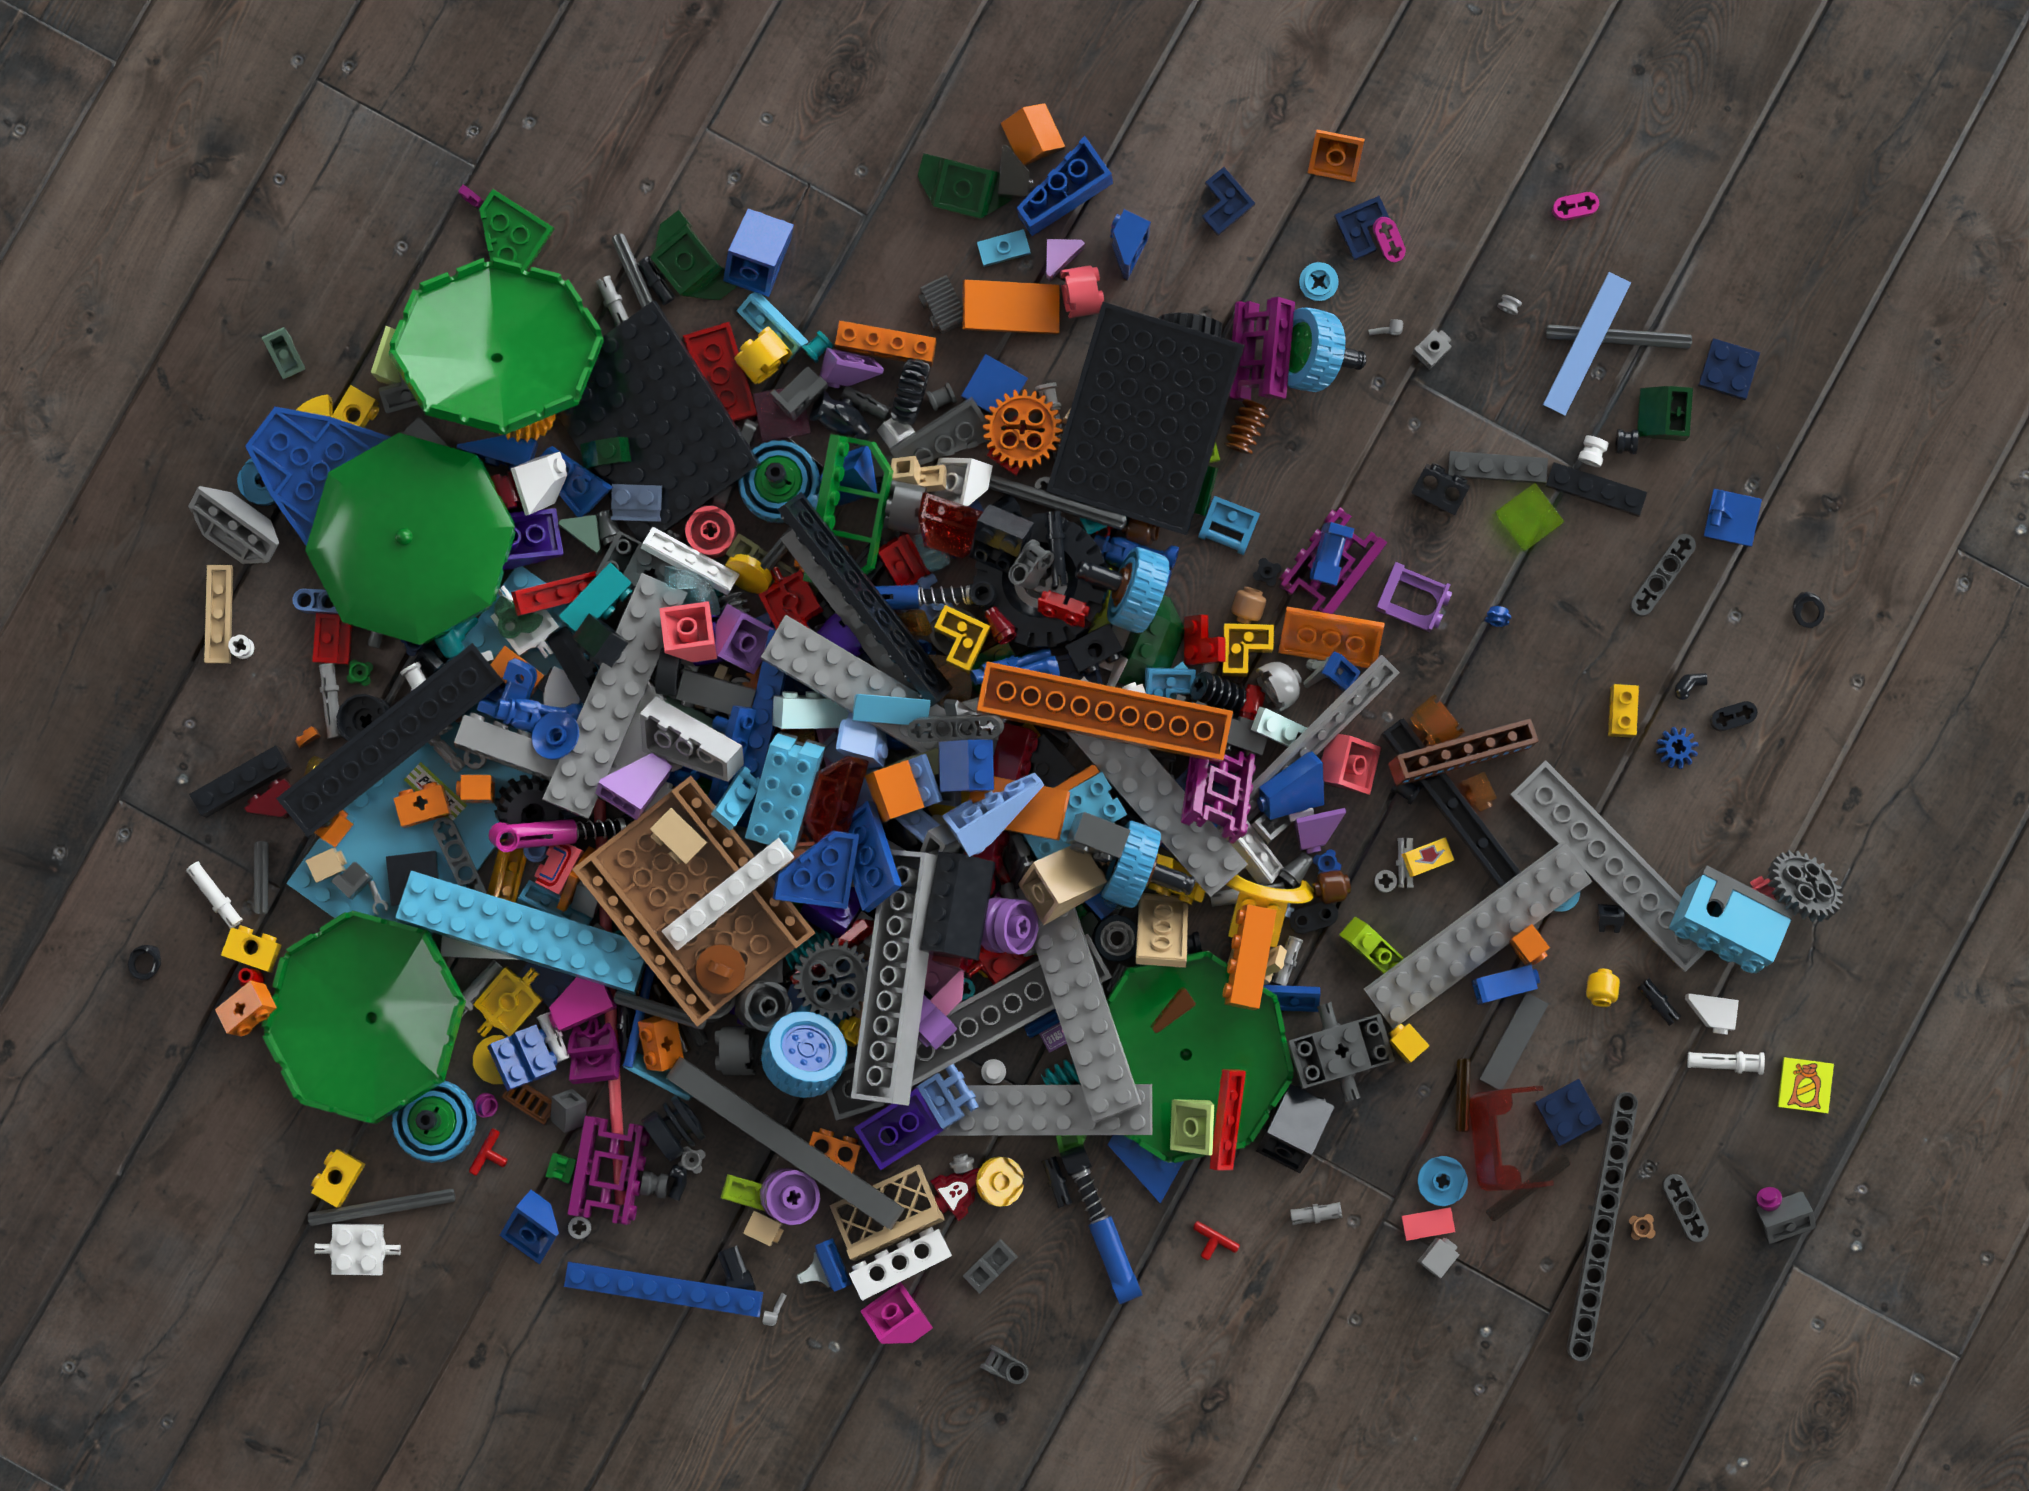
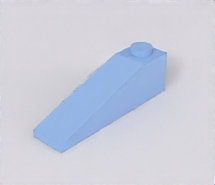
[942,773,1044,857]

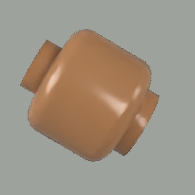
[1231,587,1267,624]

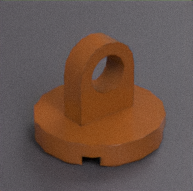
[695,944,746,994]

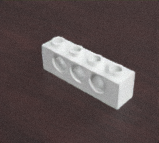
[849,1227,952,1300]

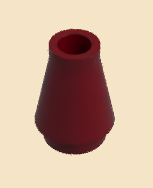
[984,607,1016,645]

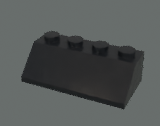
[921,852,996,961]

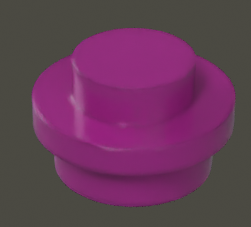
[474,1093,498,1118]
[1757,1187,1782,1211]

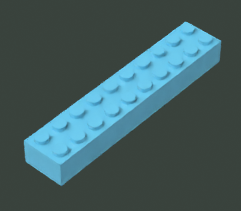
[395,871,646,995]

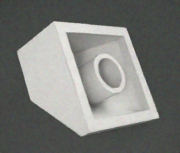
[511,452,567,516]
[929,458,993,508]

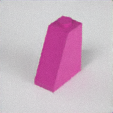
[549,977,617,1032]

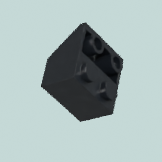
[969,504,1034,574]

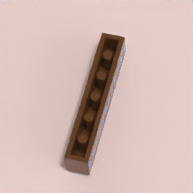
[1388,718,1539,786]

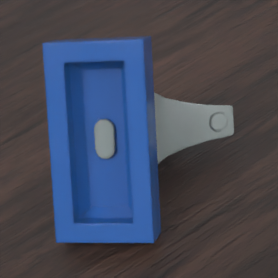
[1303,651,1361,691]
[796,1238,852,1292]

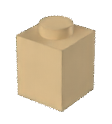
[306,848,347,883]
[743,1211,784,1246]

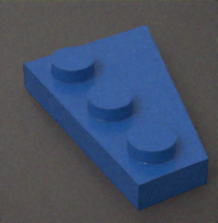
[539,446,613,517]
[1108,1135,1184,1203]

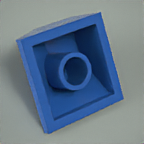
[499,1190,559,1264]

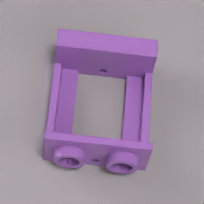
[1375,562,1452,632]

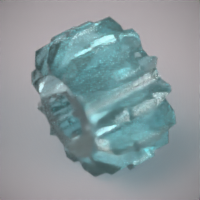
[915,528,950,572]

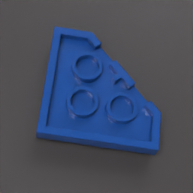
[773,831,859,909]

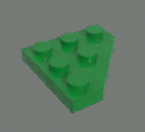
[479,189,555,271]

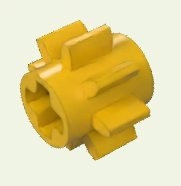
[838,1016,861,1047]

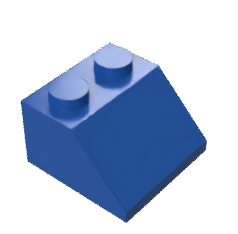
[939,740,994,792]

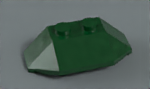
[1118,595,1184,686]

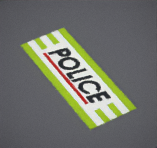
[404,762,467,821]

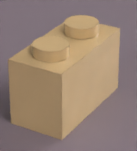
[650,808,707,864]

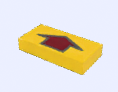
[1401,837,1454,877]

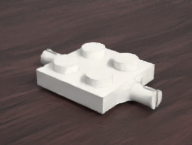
[490,586,560,659]
[315,1224,401,1275]

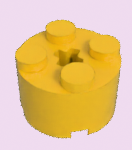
[734,327,792,384]

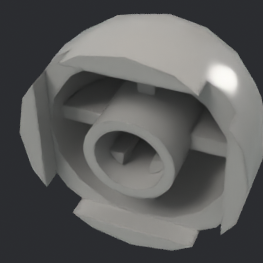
[1256,662,1302,713]

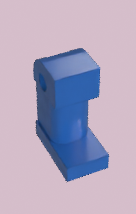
[1310,522,1354,586]
[477,658,537,720]

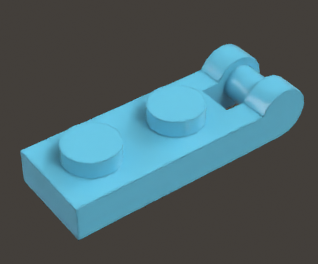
[711,766,760,830]

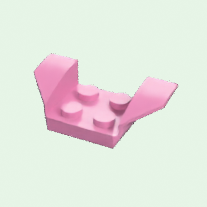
[925,954,964,1016]

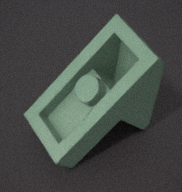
[262,327,305,379]

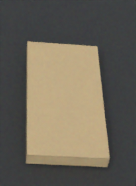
[1136,893,1188,968]

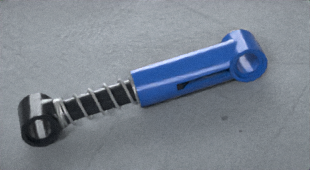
[875,581,997,610]
[1060,1144,1143,1304]

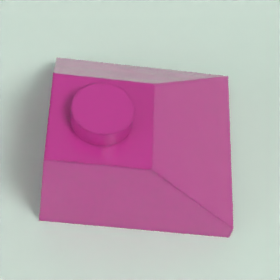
[860,1282,933,1344]

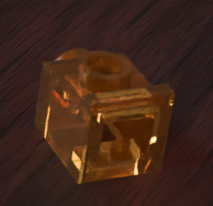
[1460,771,1497,812]

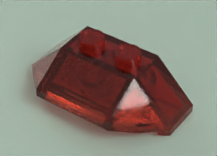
[918,492,983,558]
[802,755,869,844]

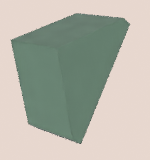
[558,515,602,556]

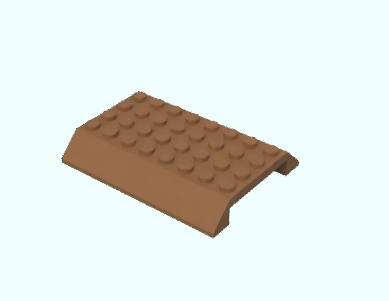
[572,776,815,1027]

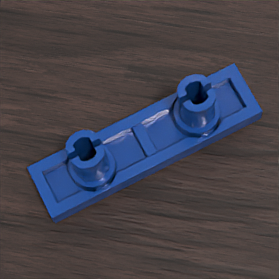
[699,705,757,804]

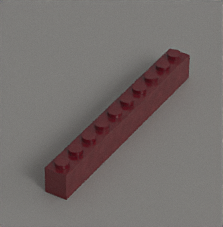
[932,722,1038,972]

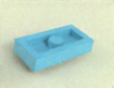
[977,229,1031,267]

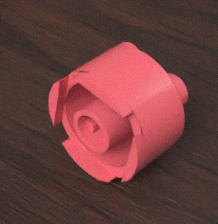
[1060,265,1105,319]
[685,506,737,559]

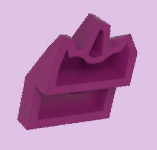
[567,1018,621,1084]

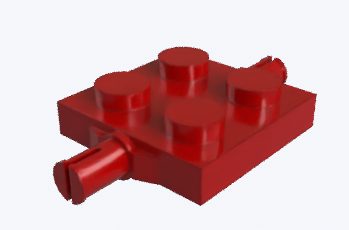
[759,567,823,630]
[964,945,1034,984]

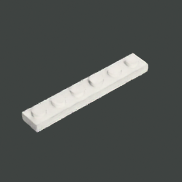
[662,838,794,950]

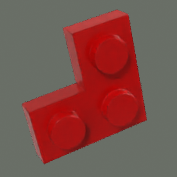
[1184,614,1226,666]

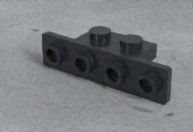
[547,626,598,705]

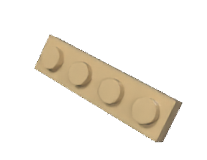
[204,565,233,664]

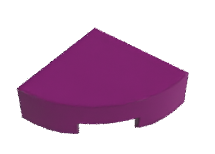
[458,184,484,210]

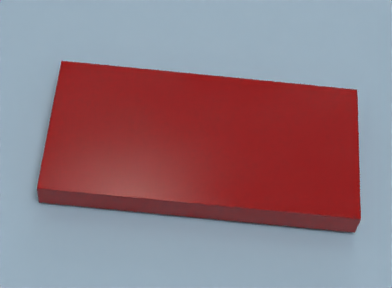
[683,322,758,422]

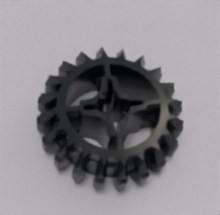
[891,358,930,425]

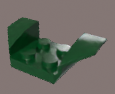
[918,153,1018,218]
[650,210,737,300]

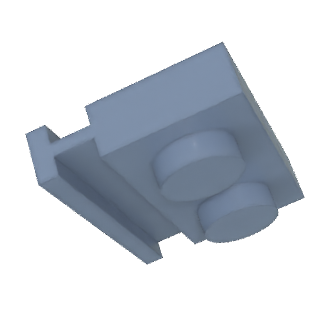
[611,484,662,521]

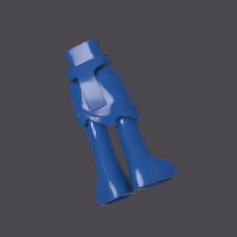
[1094,535,1179,590]
[970,648,1060,685]
[494,698,583,740]

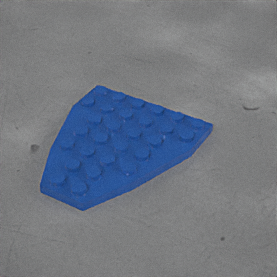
[245,407,390,546]

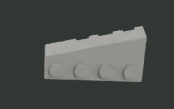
[640,697,744,782]

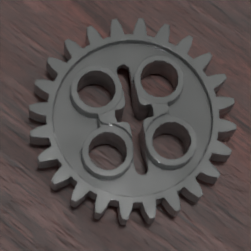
[1767,850,1843,922]
[793,938,869,1020]

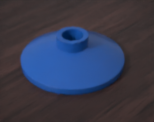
[532,711,579,760]

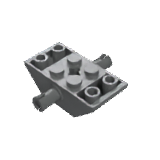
[595,530,703,617]
[1288,1002,1395,1102]

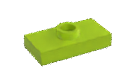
[720,1174,765,1211]

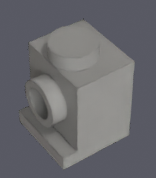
[1412,329,1452,370]

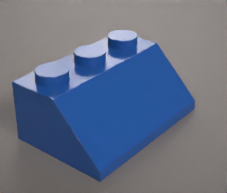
[1110,209,1151,280]

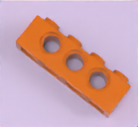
[835,320,937,367]

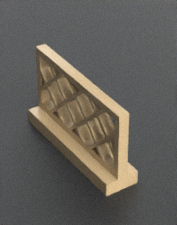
[829,1164,945,1261]

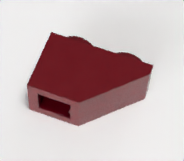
[244,779,292,819]

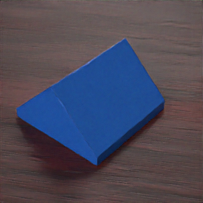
[818,446,878,506]

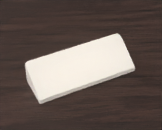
[1219,821,1284,885]

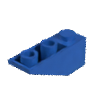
[457,435,538,471]

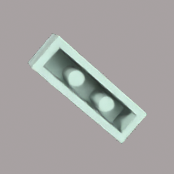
[772,691,849,729]

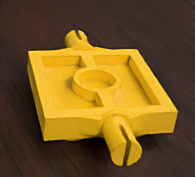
[473,967,544,1037]

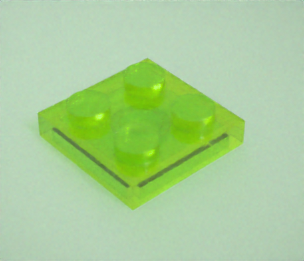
[1495,483,1565,552]

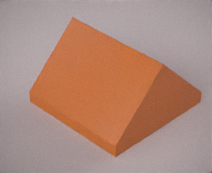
[1001,103,1065,168]
[1307,130,1365,182]
[865,760,924,823]

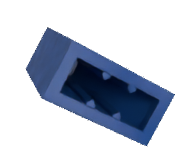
[1257,751,1324,820]
[1471,965,1540,1005]

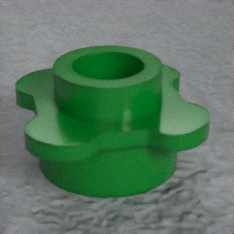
[347,660,374,686]

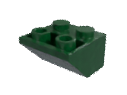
[1637,386,1693,441]

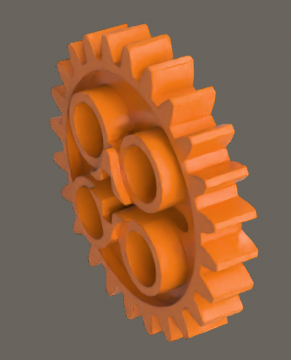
[983,389,1063,470]

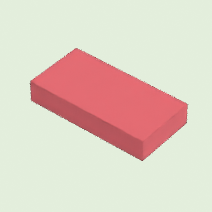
[1401,1207,1455,1241]

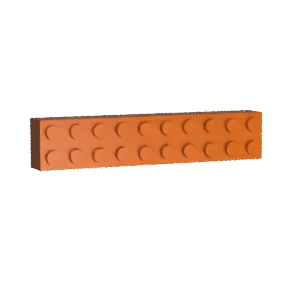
[977,661,1233,763]

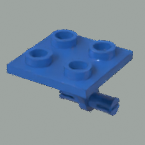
[1703,489,1762,547]

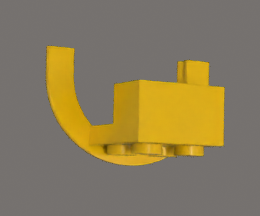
[1225,874,1314,947]

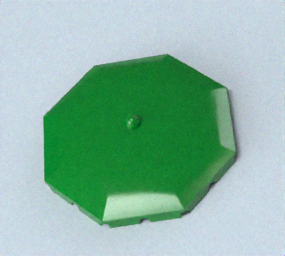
[388,257,604,435]
[305,433,516,645]
[261,911,466,1124]
[1106,951,1294,1163]

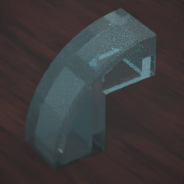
[665,566,720,616]

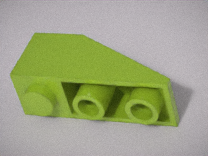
[1339,917,1404,974]

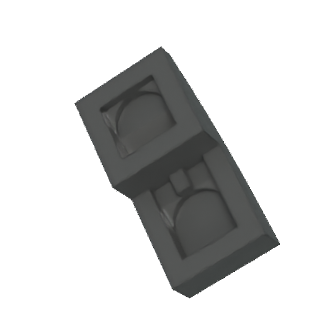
[963,1239,1018,1294]

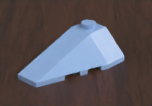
[836,710,888,768]

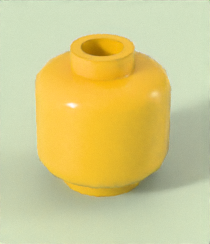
[1586,968,1620,1007]

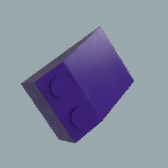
[503,508,563,570]
[854,1088,943,1170]

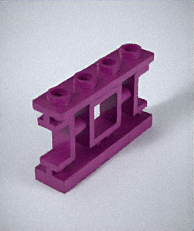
[1229,297,1295,402]
[1279,507,1387,614]
[1181,751,1256,844]
[568,1116,650,1225]

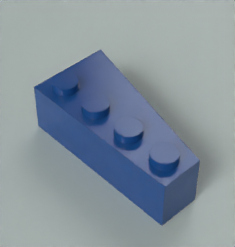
[1017,136,1113,236]

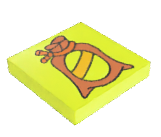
[1777,1057,1834,1113]

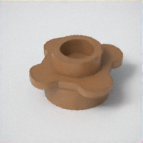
[1629,1214,1655,1240]

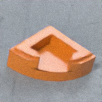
[295,726,321,749]

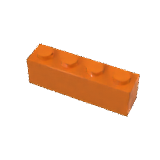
[1223,904,1277,1010]

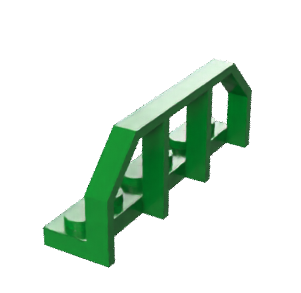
[803,434,894,582]

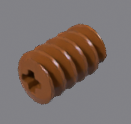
[1224,399,1269,454]

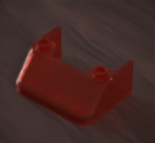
[1469,1086,1554,1192]

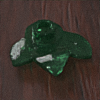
[494,596,543,639]

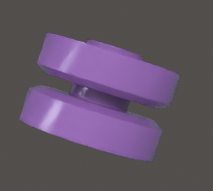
[981,897,1038,955]
[760,1168,820,1225]

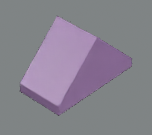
[1046,239,1085,281]

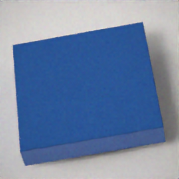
[961,354,1028,418]

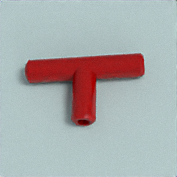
[469,1128,508,1176]
[1193,1221,1240,1261]

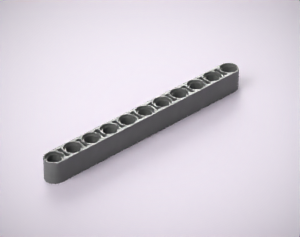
[666,1057,905,1230]
[1567,1092,1638,1361]

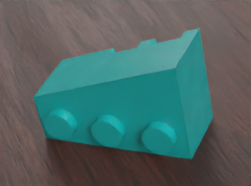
[559,562,633,634]

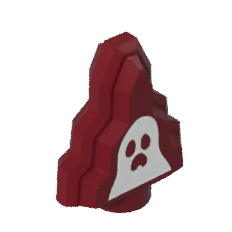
[930,1168,980,1221]

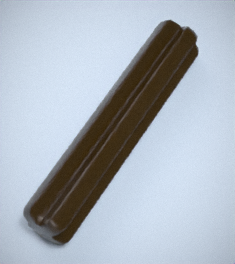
[1455,1058,1471,1132]

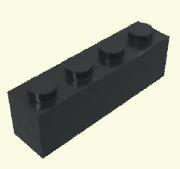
[189,745,292,818]

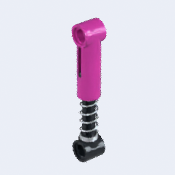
[488,813,635,852]

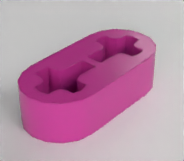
[1552,192,1599,221]
[1373,217,1406,262]

